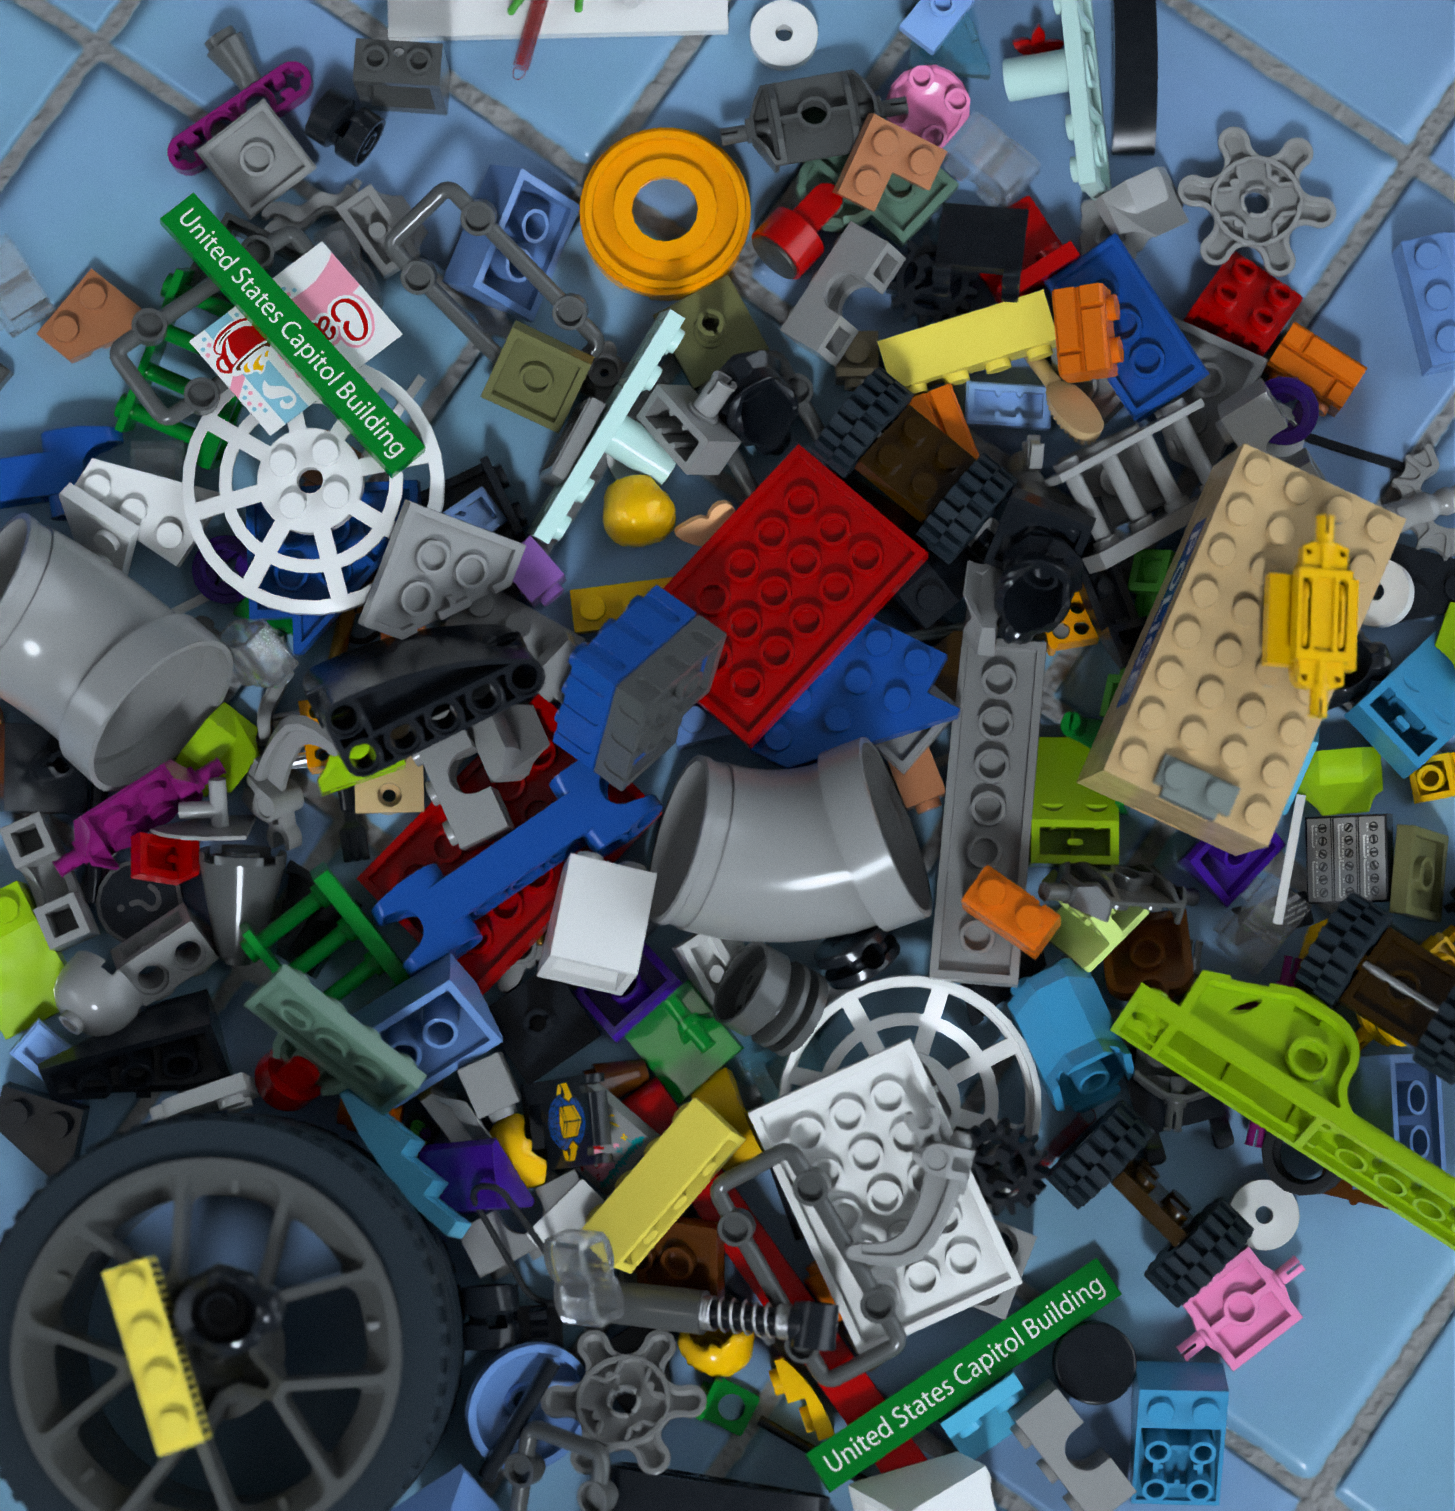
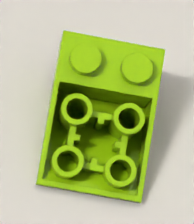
[1028,737,1119,868]

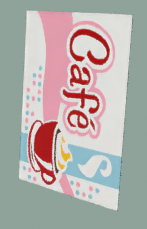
[189,241,403,436]

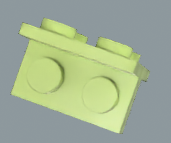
[1042,869,1150,972]

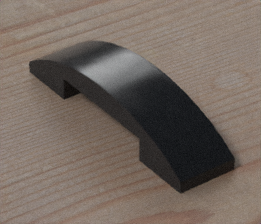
[1111,0,1158,156]
[1064,496,1147,669]

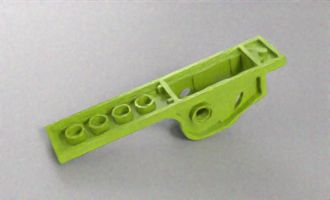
[1110,970,1455,1251]

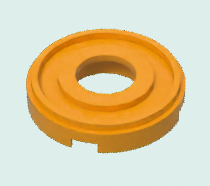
[579,127,751,301]

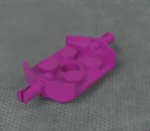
[52,757,227,878]

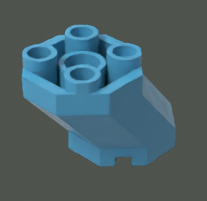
[1007,958,1135,1113]

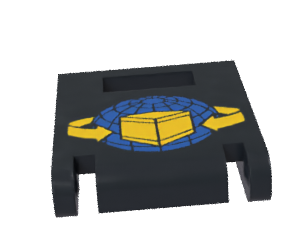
[520,1073,614,1171]

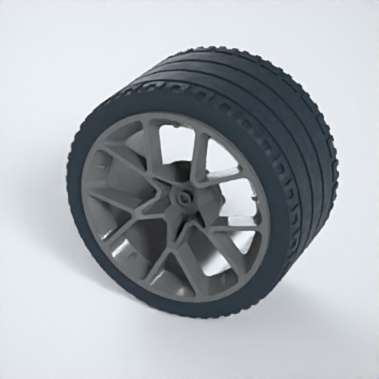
[0,1113,465,1511]

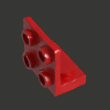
[979,196,1080,303]
[1183,251,1303,357]

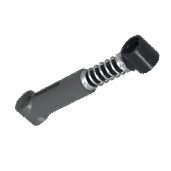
[560,1274,840,1351]

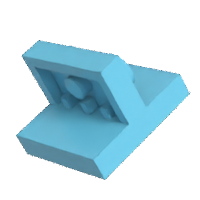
[938,1370,1027,1460]

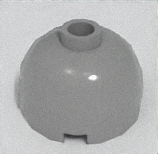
[53,951,143,1037]

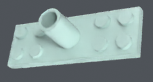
[1003,0,1112,201]
[526,309,685,544]

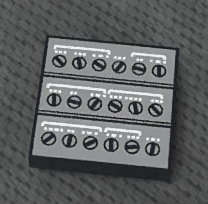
[1305,814,1394,905]

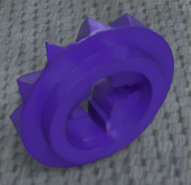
[1265,376,1319,445]
[192,535,248,605]

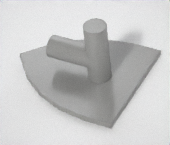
[150,777,256,841]

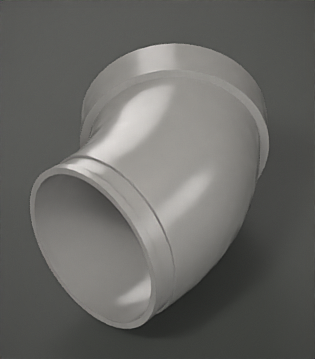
[0,513,233,792]
[649,737,932,943]

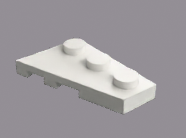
[75,458,220,568]

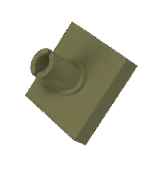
[653,275,769,391]
[480,320,595,434]
[1389,824,1449,922]

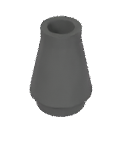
[204,25,262,91]

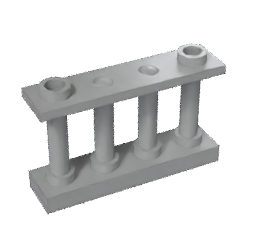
[1043,397,1213,574]

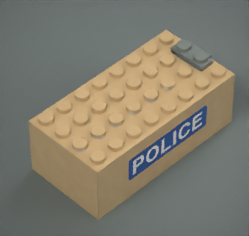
[1076,443,1406,856]

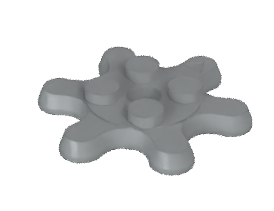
[1177,126,1336,277]
[540,1330,707,1475]

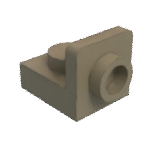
[835,331,878,392]

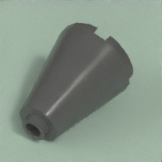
[198,844,287,966]

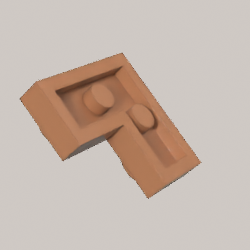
[833,113,947,211]

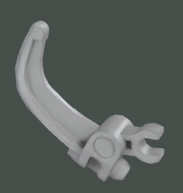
[242,714,338,850]
[844,1104,976,1268]

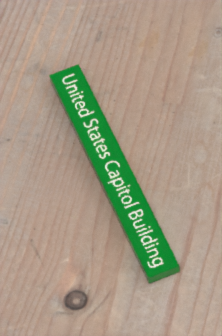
[160,192,426,479]
[805,1257,1122,1493]

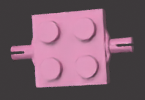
[1175,1246,1305,1371]

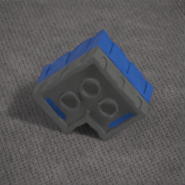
[553,585,727,792]

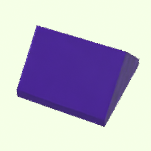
[1177,831,1286,908]
[573,942,683,1043]
[419,1138,535,1214]

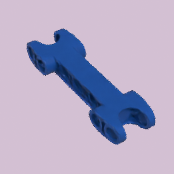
[0,426,124,521]
[370,760,663,978]

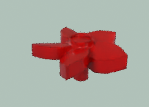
[1012,23,1064,56]

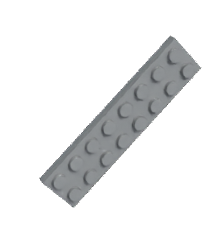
[929,638,1047,988]

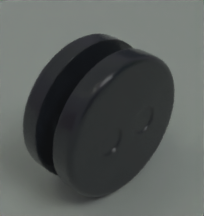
[814,925,900,989]
[1052,1320,1137,1405]

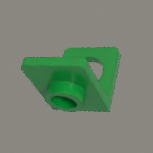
[696,1377,760,1436]

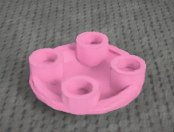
[886,65,970,148]

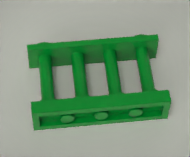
[114,268,244,470]
[239,861,410,1001]

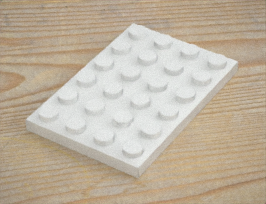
[748,1038,1023,1355]

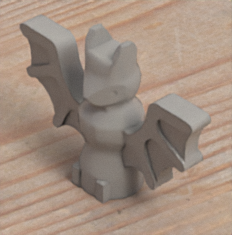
[1006,435,1048,498]
[1382,444,1455,561]

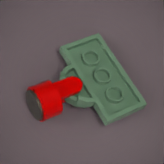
[752,107,959,280]
[244,963,427,1115]

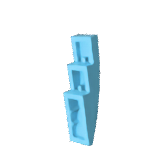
[339,1088,472,1239]

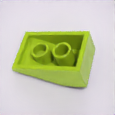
[0,880,67,1040]

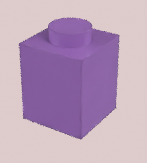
[512,535,566,608]

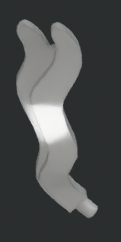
[261,178,362,233]
[257,633,291,744]

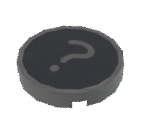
[96,861,185,942]

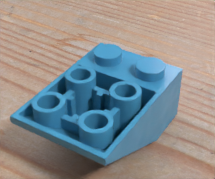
[1344,631,1455,779]
[1130,1361,1229,1506]

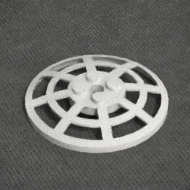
[182,364,445,616]
[777,974,1041,1210]

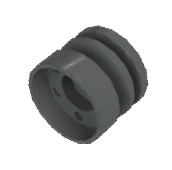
[713,942,829,1057]

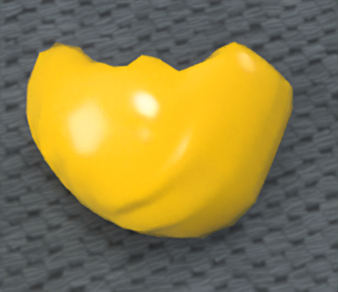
[602,475,676,548]
[489,1113,547,1188]
[677,1328,755,1378]

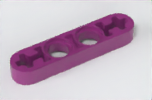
[167,61,313,176]

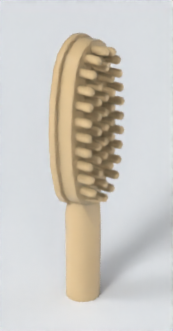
[1024,357,1104,445]

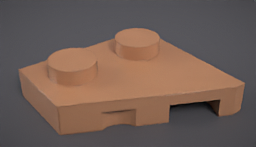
[36,268,141,364]

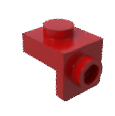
[131,832,200,886]

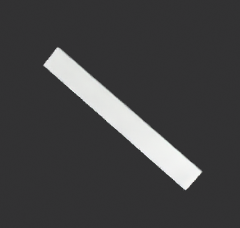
[388,0,729,41]

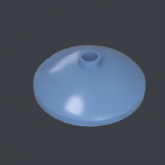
[465,1342,586,1469]

